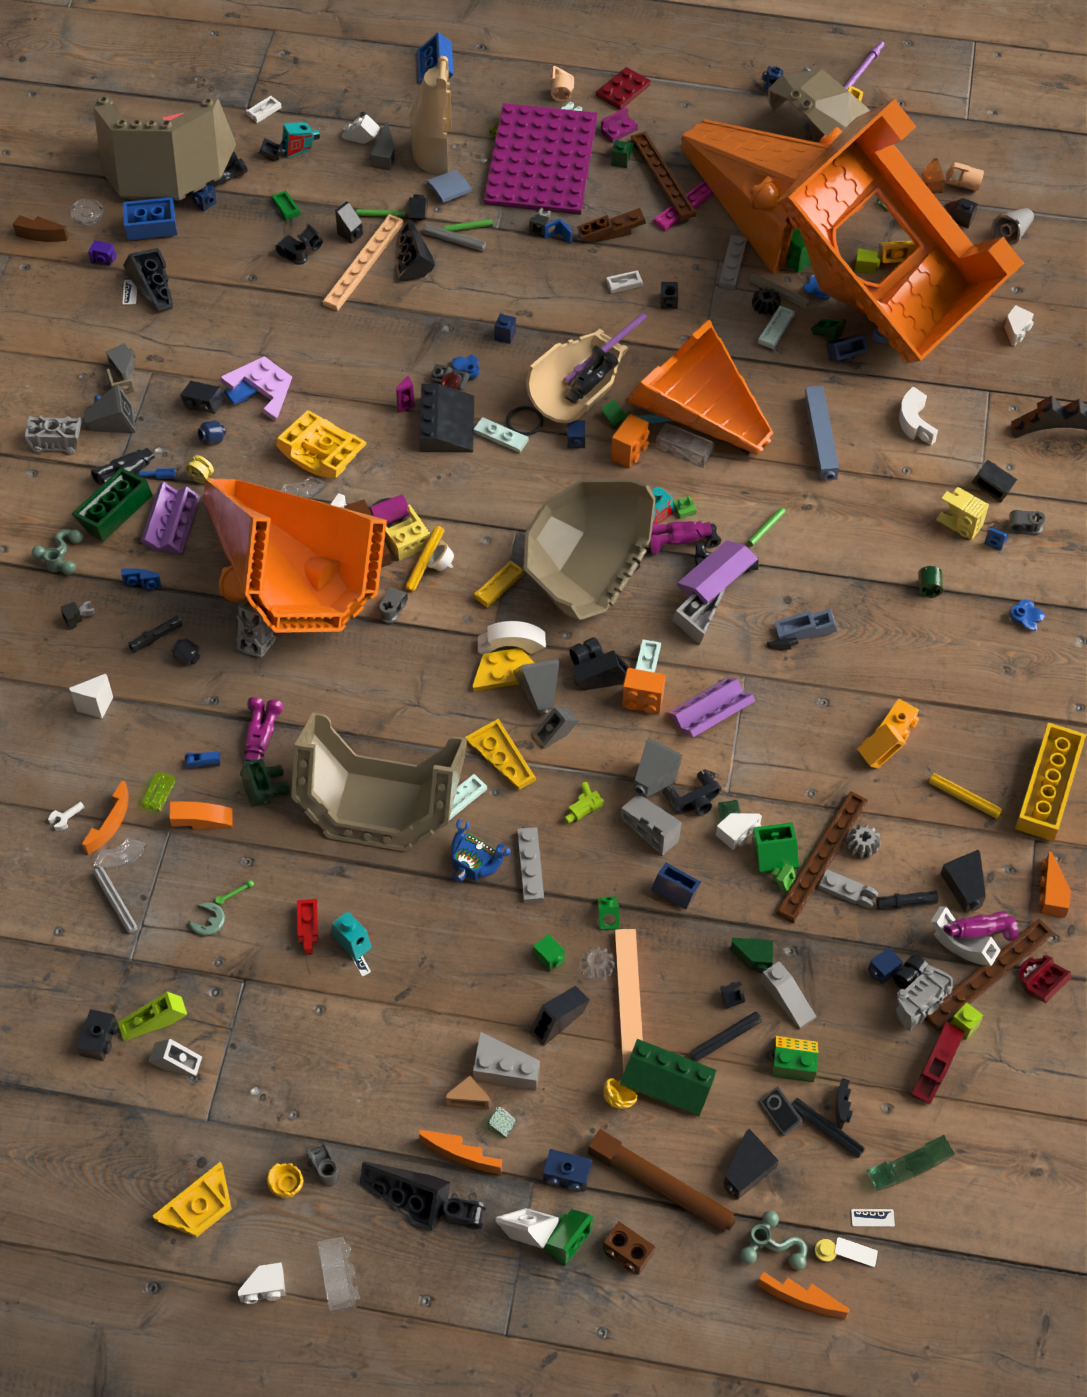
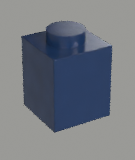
[494,313,516,344]
[567,420,586,449]
[868,947,903,984]

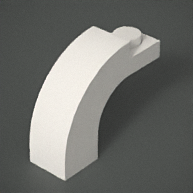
[899,387,938,445]
[478,621,546,655]
[931,906,1001,966]

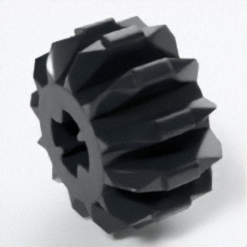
[752,287,781,315]

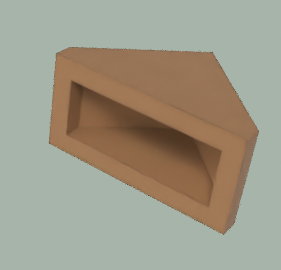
[446,1076,490,1109]

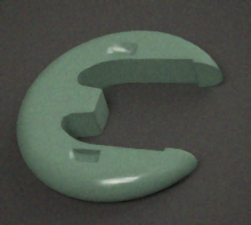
[188,902,225,936]

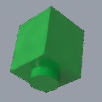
[533,934,565,971]

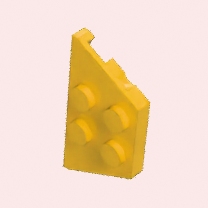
[473,648,534,692]
[153,1162,232,1238]

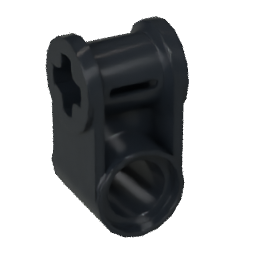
[297,224,323,252]
[275,235,307,265]
[443,1198,487,1229]

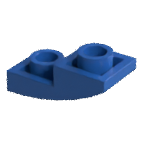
[224,380,260,405]
[121,568,162,590]

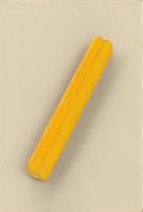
[405,526,444,592]
[929,773,1002,818]

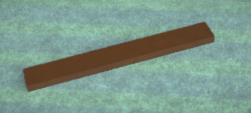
[631,131,696,221]
[776,791,868,923]
[925,919,1054,1032]

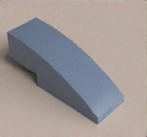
[775,609,838,639]

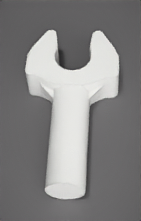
[48,802,85,831]

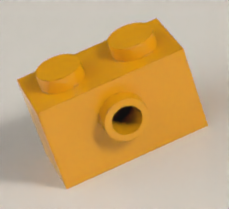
[881,699,919,741]
[857,723,906,769]

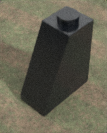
[573,650,629,691]
[940,850,986,912]
[529,986,590,1046]
[724,1128,779,1200]

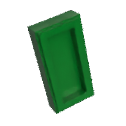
[271,190,301,221]

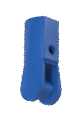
[184,751,221,769]

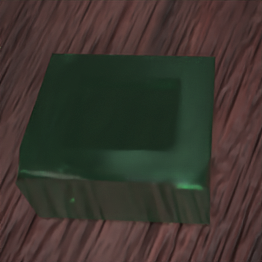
[488,1106,517,1138]

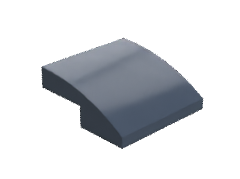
[427,169,472,203]

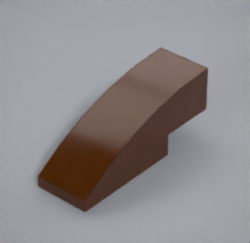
[13,215,69,242]

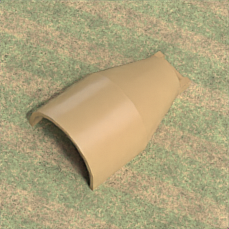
[410,56,452,175]
[526,329,628,423]

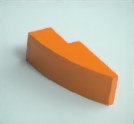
[170,801,233,830]

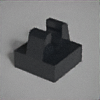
[720,981,746,1009]

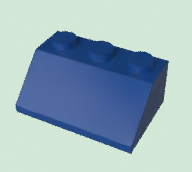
[417,32,454,84]
[123,197,177,240]

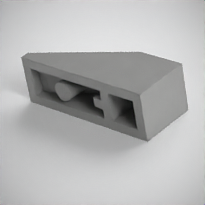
[761,962,816,1029]

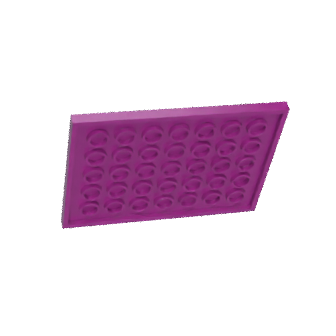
[484,103,598,215]

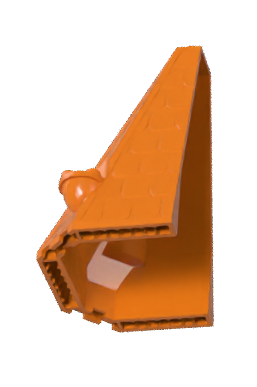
[680,119,864,274]
[202,478,387,633]

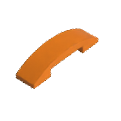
[82,781,129,855]

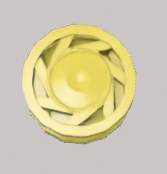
[185,455,214,483]

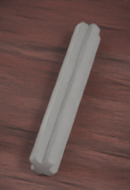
[423,224,486,251]
[93,867,137,934]

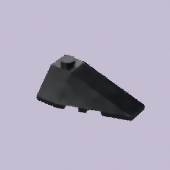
[396,219,435,280]
[123,248,173,312]
[359,1161,451,1231]

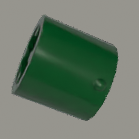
[918,566,943,598]

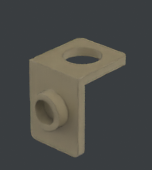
[106,369,134,394]

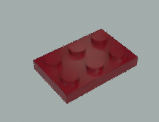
[596,67,651,110]

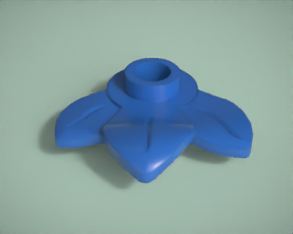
[803,275,831,300]
[452,354,480,380]
[1010,600,1046,631]

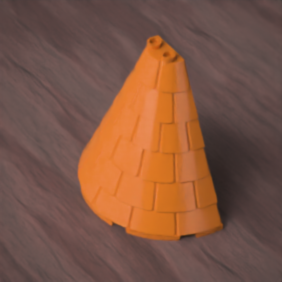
[625,320,773,456]

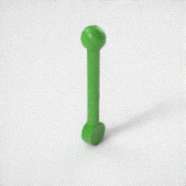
[215,880,254,905]

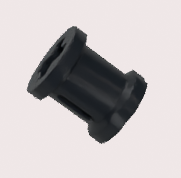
[705,523,722,548]

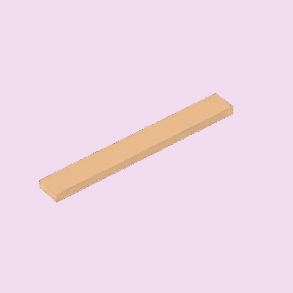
[323,214,404,311]
[615,929,643,1073]

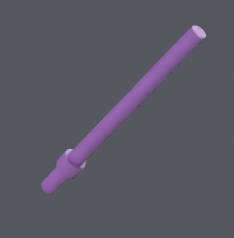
[844,41,885,89]
[564,313,647,384]

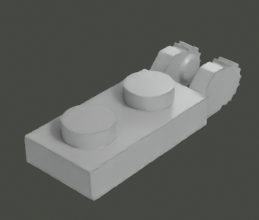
[819,869,878,908]

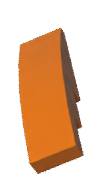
[419,1130,502,1175]
[757,1272,850,1320]

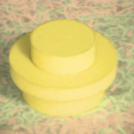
[815,1239,837,1262]

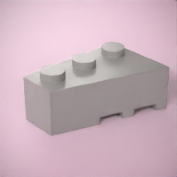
[672,588,726,645]
[621,795,682,856]
[473,1032,540,1090]

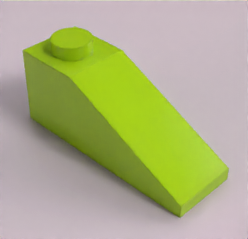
[118,992,187,1041]

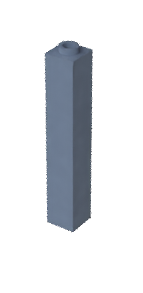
[804,386,839,481]

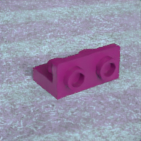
[601,107,638,143]

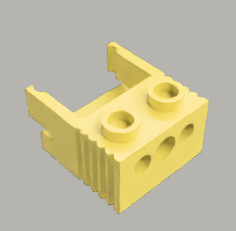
[936,487,989,540]
[384,504,430,561]

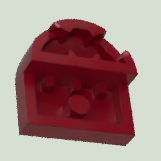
[1019,955,1072,1004]

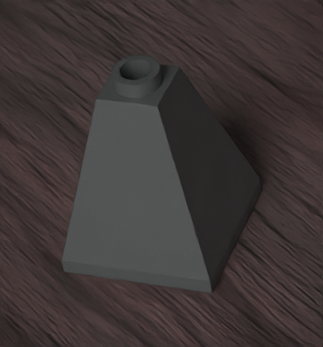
[82,385,136,433]
[513,659,559,715]
[633,738,683,797]

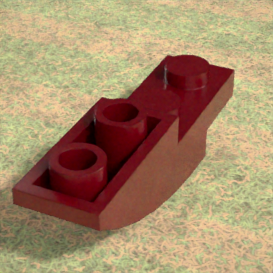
[910,1022,965,1105]

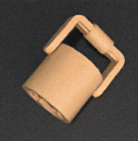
[550,66,574,102]
[946,162,984,191]

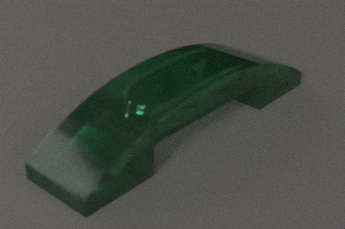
[867,1135,955,1191]

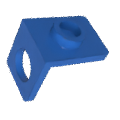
[544,218,572,244]
[984,528,1009,550]

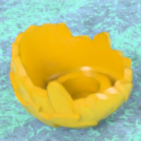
[603,1078,637,1109]
[267,1163,304,1198]

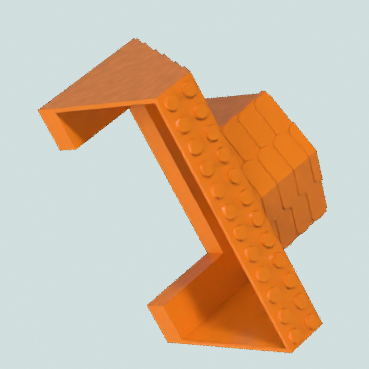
[777,99,1024,363]

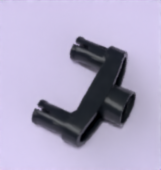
[662,769,722,815]

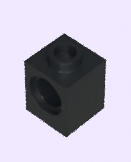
[660,282,678,309]

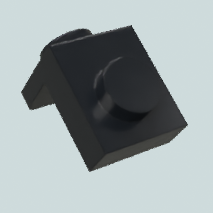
[258,138,285,162]

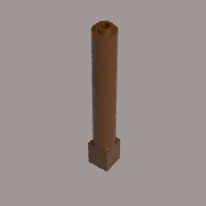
[588,1129,736,1233]

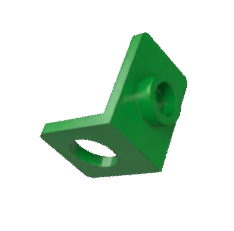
[601,400,631,428]
[597,896,620,930]

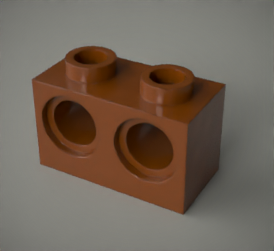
[603,1221,655,1274]

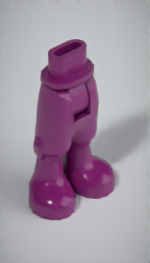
[650,521,712,555]
[244,697,284,764]
[943,911,1018,941]

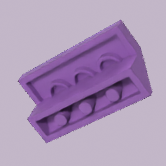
[141,482,200,554]
[677,540,758,605]
[667,677,755,737]

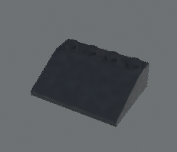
[419,384,474,452]

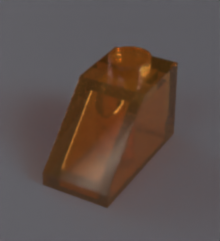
[921,158,945,194]

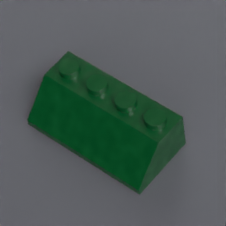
[72,467,153,542]
[619,1039,717,1117]

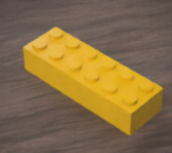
[1015,723,1086,842]

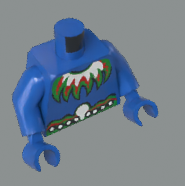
[450,819,511,883]

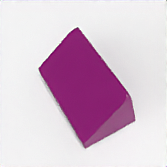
[396,376,415,413]
[370,494,409,525]

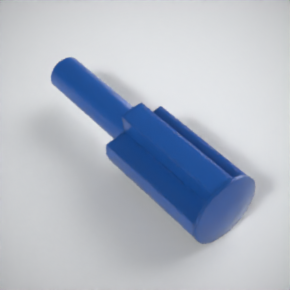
[138,468,176,479]

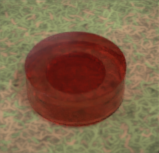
[442,373,460,390]

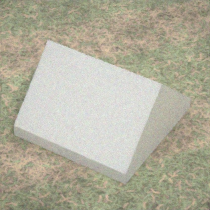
[69,674,113,719]
[496,1208,558,1249]

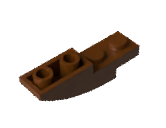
[577,208,646,241]

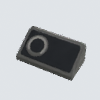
[759,1086,802,1136]

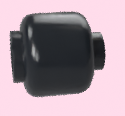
[171,638,201,666]

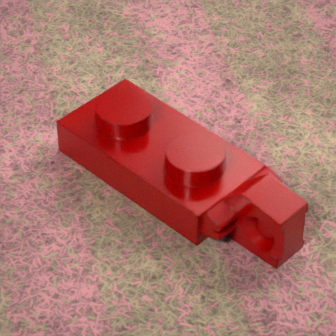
[297,899,319,955]

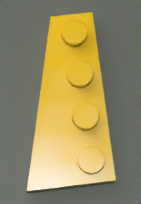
[465,719,536,790]

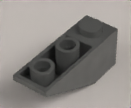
[369,122,395,170]

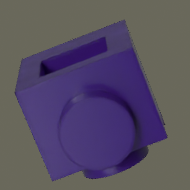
[88,240,116,265]

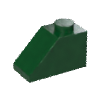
[611,140,634,168]
[730,938,773,973]

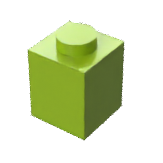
[855,248,880,274]
[951,1002,984,1040]

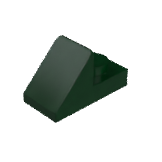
[811,319,846,342]

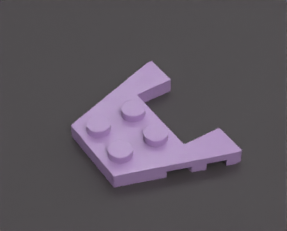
[220,357,292,421]

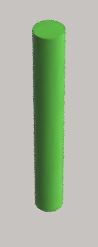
[356,209,406,217]
[443,219,493,232]
[748,507,786,546]

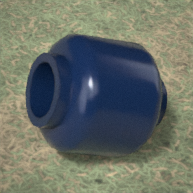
[198,420,226,445]

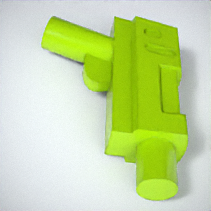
[564,782,604,824]

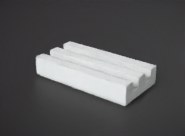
[246,96,281,123]
[606,270,643,294]

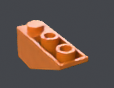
[1038,851,1071,918]

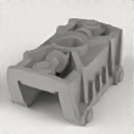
[25,416,82,454]
[236,599,276,658]
[896,965,953,1032]

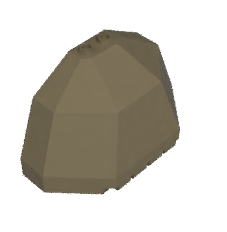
[768,69,870,136]
[524,479,656,620]

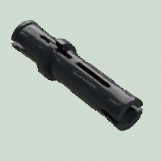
[128,616,183,653]
[876,890,939,910]

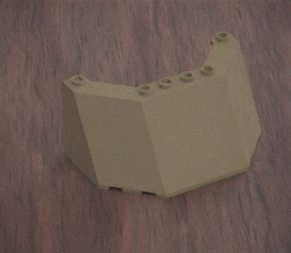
[94,96,236,200]
[291,713,467,852]

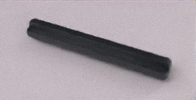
[689,1012,762,1062]
[791,1098,865,1158]

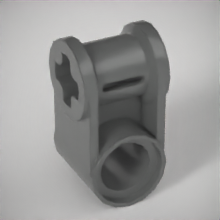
[1009,510,1045,535]
[379,588,408,624]
[306,1141,339,1187]

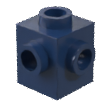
[761,66,784,90]
[192,183,217,211]

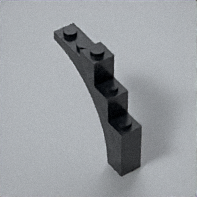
[1011,396,1087,438]

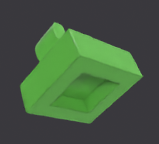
[673,496,697,519]
[771,864,797,893]

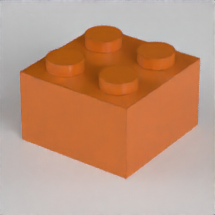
[611,414,650,469]
[622,668,666,714]

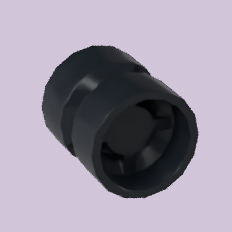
[569,637,604,666]
[892,955,929,990]

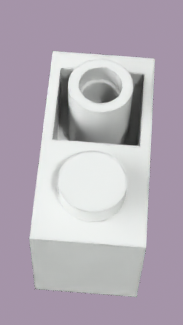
[341,114,380,144]
[1004,305,1034,346]
[716,813,762,850]
[238,1263,286,1304]

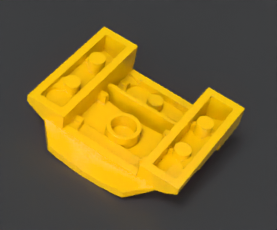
[276,410,366,478]

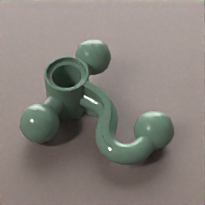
[31,529,83,575]
[740,1210,807,1271]

